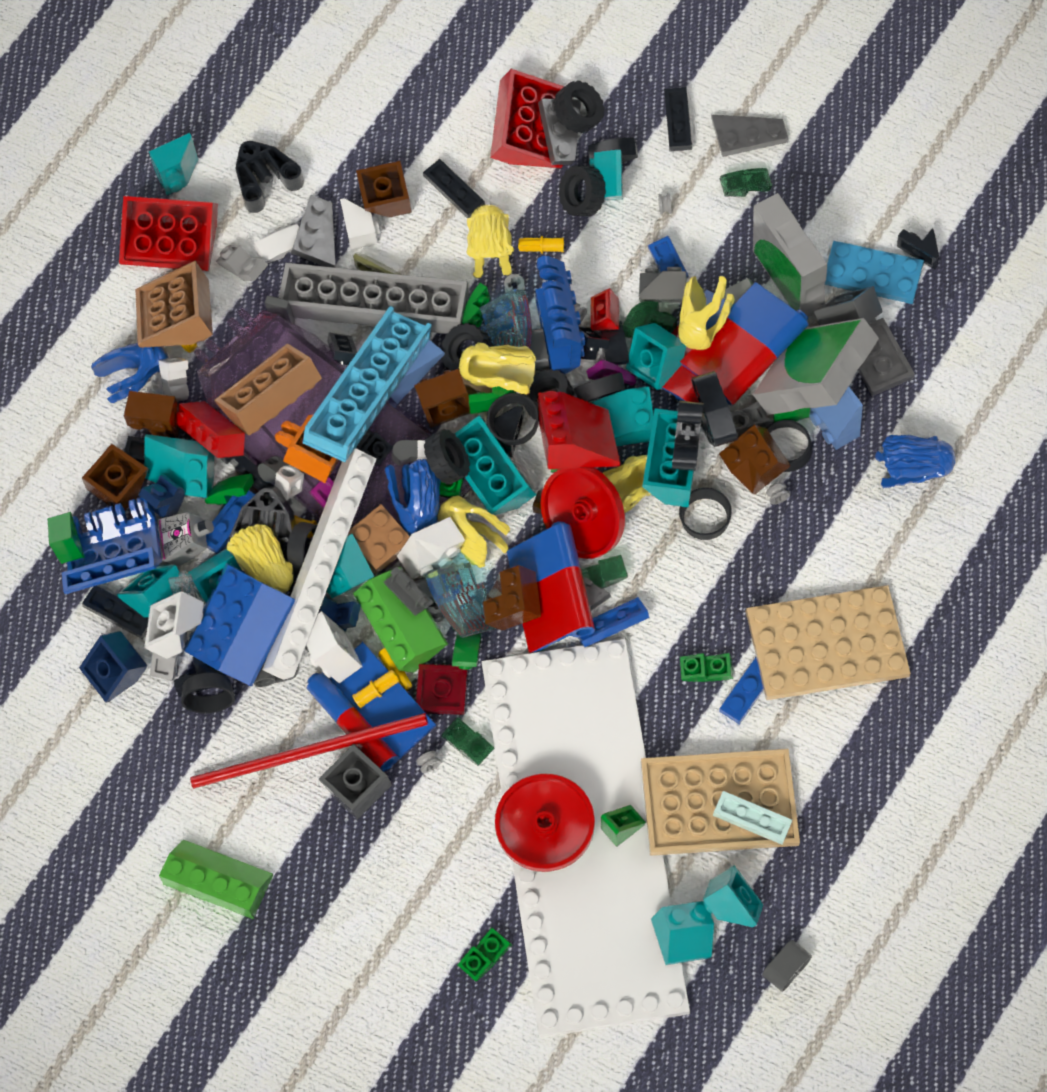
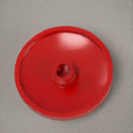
[541,467,625,559]
[495,774,595,872]

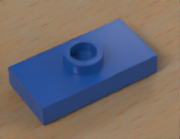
[648,236,689,278]

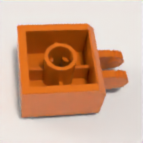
[275,415,339,483]

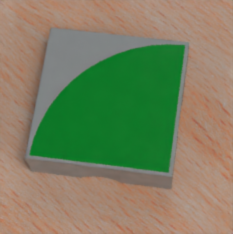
[753,193,827,317]
[753,318,879,415]

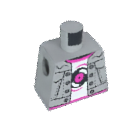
[159,513,214,567]

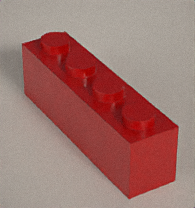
[176,401,245,458]

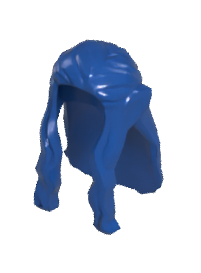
[91,342,169,403]
[875,435,956,489]
[385,459,440,536]

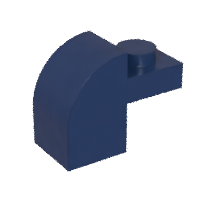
[139,475,185,518]
[313,596,361,632]

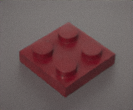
[416,664,468,715]

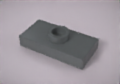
[265,296,295,328]

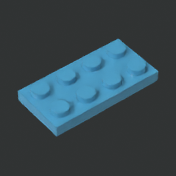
[825,241,924,304]

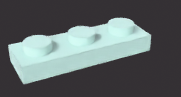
[713,791,792,845]

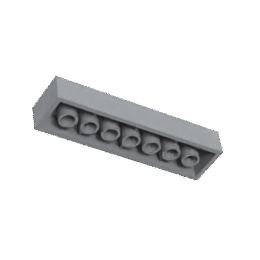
[279,263,469,334]

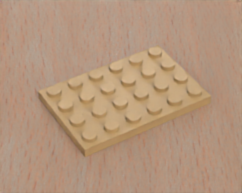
[746,585,911,701]
[641,749,800,856]

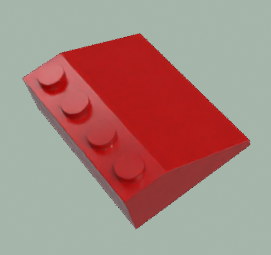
[490,68,565,168]
[119,196,218,271]
[538,391,620,469]

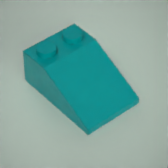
[590,387,653,446]
[144,434,215,498]

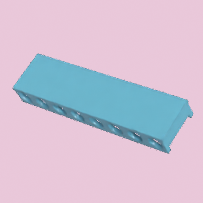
[303,306,432,462]

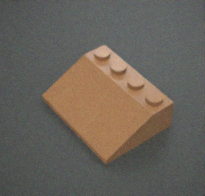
[135,261,213,348]

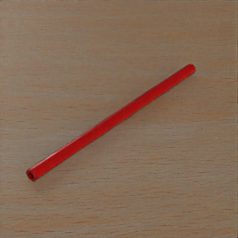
[190,713,428,789]

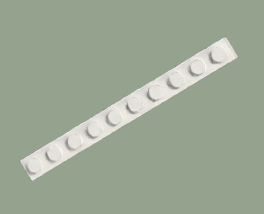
[262,448,376,680]

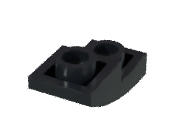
[588,137,638,163]
[598,321,629,366]
[356,429,393,466]

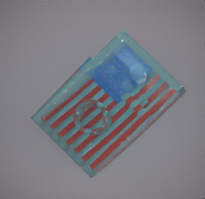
[480,289,532,349]
[424,562,496,638]

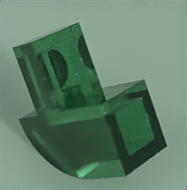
[623,301,677,339]

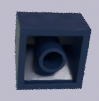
[79,631,148,703]

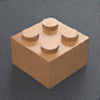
[347,504,410,577]

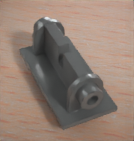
[383,567,434,616]

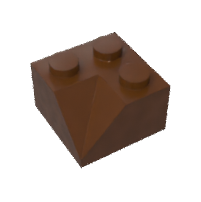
[356,161,412,218]
[414,369,470,428]
[123,391,180,438]
[719,425,791,495]
[82,443,148,511]
[483,565,541,631]

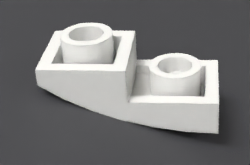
[254,224,299,263]

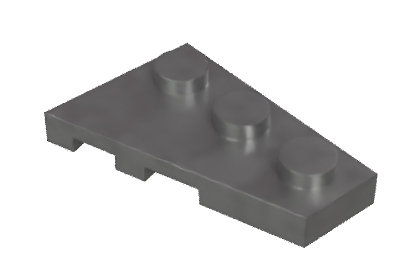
[291,195,335,268]

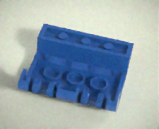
[535,256,585,375]
[62,497,162,594]
[183,563,296,686]

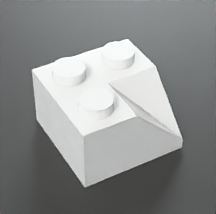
[397,517,465,579]
[144,591,204,659]
[306,611,362,683]

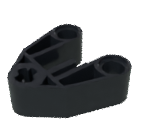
[235,141,304,213]
[691,371,738,447]
[672,401,703,471]
[228,486,296,560]

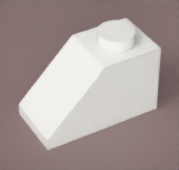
[340,198,380,249]

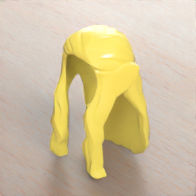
[466,204,514,278]
[678,276,735,350]
[459,342,536,395]
[603,455,651,513]
[438,496,510,568]
[227,524,293,594]

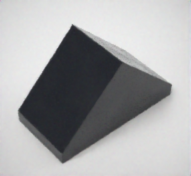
[494,405,524,457]

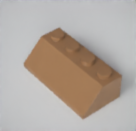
[215,343,322,436]

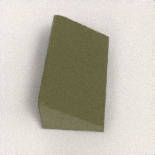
[353,254,402,275]

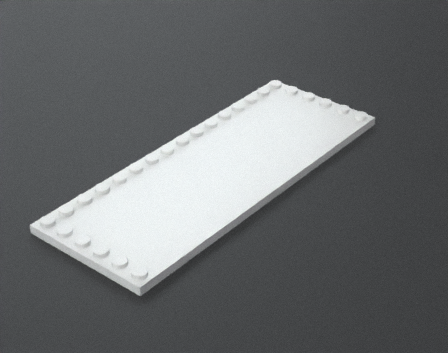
[482,639,690,1038]

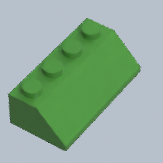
[353,567,448,673]
[159,839,273,919]

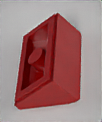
[591,288,619,331]

